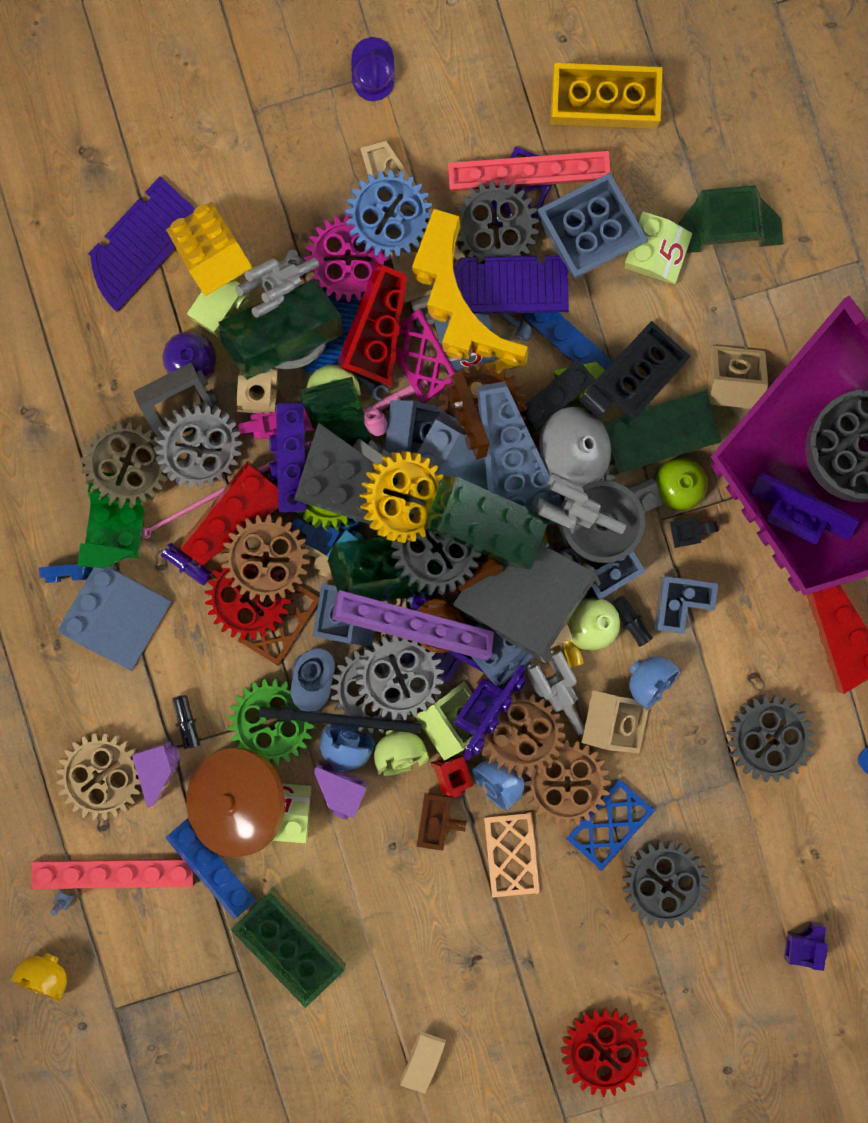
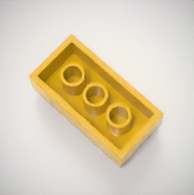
[550,63,663,129]
[166,201,253,297]

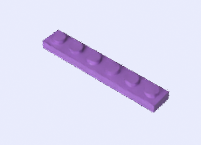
[332,590,494,660]

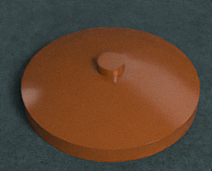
[186,748,285,857]

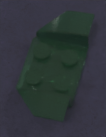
[677,185,784,253]
[299,377,372,447]

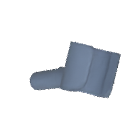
[500,313,532,341]
[354,373,389,401]
[50,889,74,916]

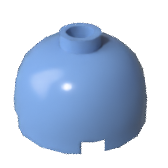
[629,656,681,710]
[320,724,375,772]
[472,758,524,810]

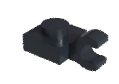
[669,517,719,548]

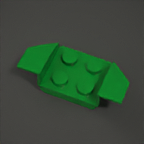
[77,472,145,569]

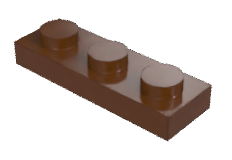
[447,373,490,459]

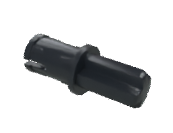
[611,595,653,647]
[172,695,201,749]

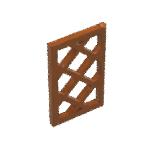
[238,573,319,666]

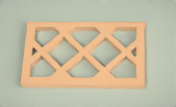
[484,812,540,898]

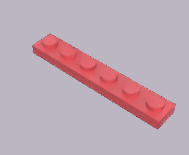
[448,151,610,192]
[32,859,194,889]

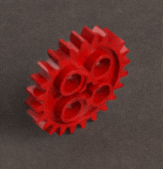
[205,554,292,640]
[561,1007,649,1097]

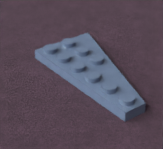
[477,381,562,535]

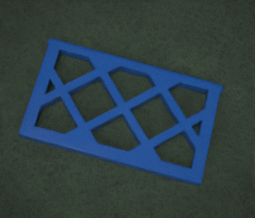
[566,779,655,871]

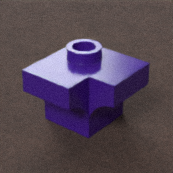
[784,922,827,971]

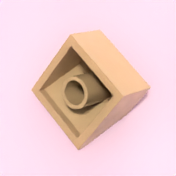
[707,345,768,409]
[582,690,649,754]

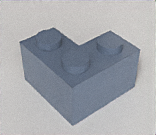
[590,551,646,600]
[654,576,718,634]

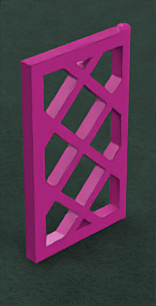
[395,309,456,403]

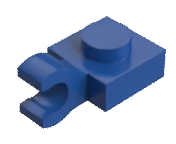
[291,517,340,555]

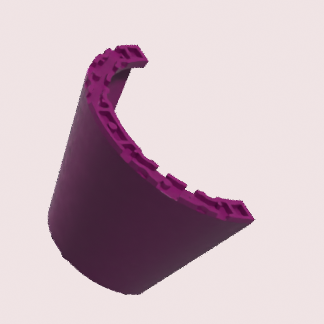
[711,295,868,595]

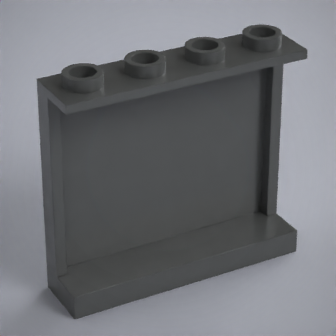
[453,530,601,664]

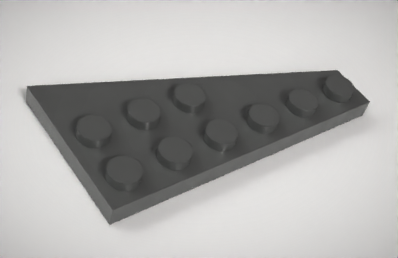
[294,423,450,549]

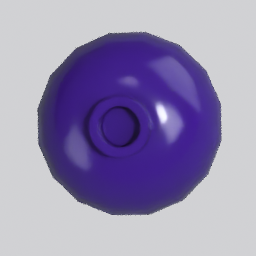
[163,331,216,379]

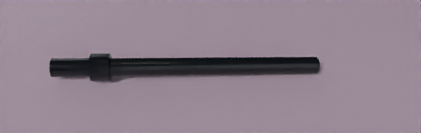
[259,706,422,733]

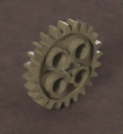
[81,422,168,508]

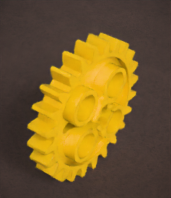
[360,451,447,543]

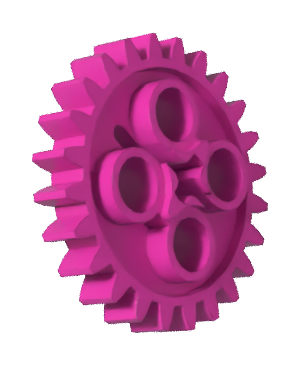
[304,215,391,303]

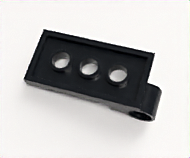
[578,321,691,420]

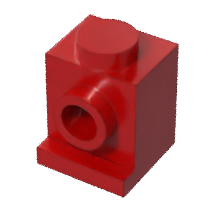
[430,754,473,797]

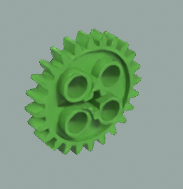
[227,678,315,765]

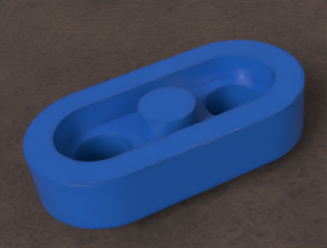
[38,564,93,583]

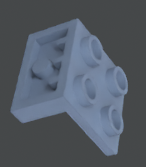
[471,624,534,687]

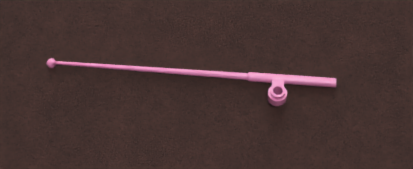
[142,379,429,538]

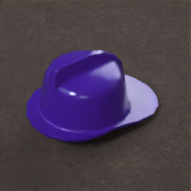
[351,37,395,101]

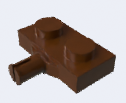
[417,793,467,851]

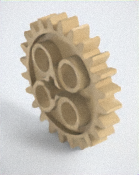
[56,733,142,820]

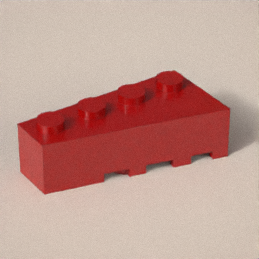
[336,263,407,387]
[180,461,278,565]
[806,585,868,694]

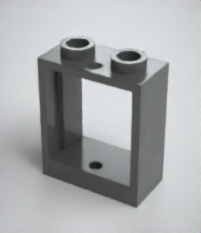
[133,362,219,436]

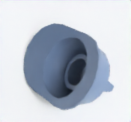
[291,648,335,711]

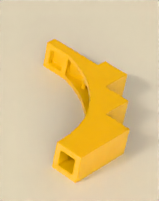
[412,209,528,366]

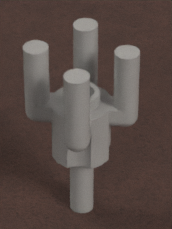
[235,258,319,318]
[534,474,626,534]
[524,648,585,735]

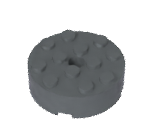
[805,390,868,502]

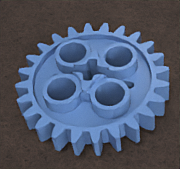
[345,170,432,259]

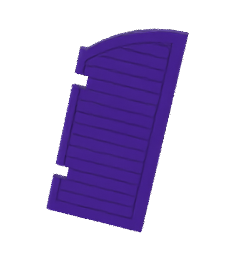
[88,176,195,312]
[453,256,569,314]

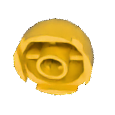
[10,952,67,1002]

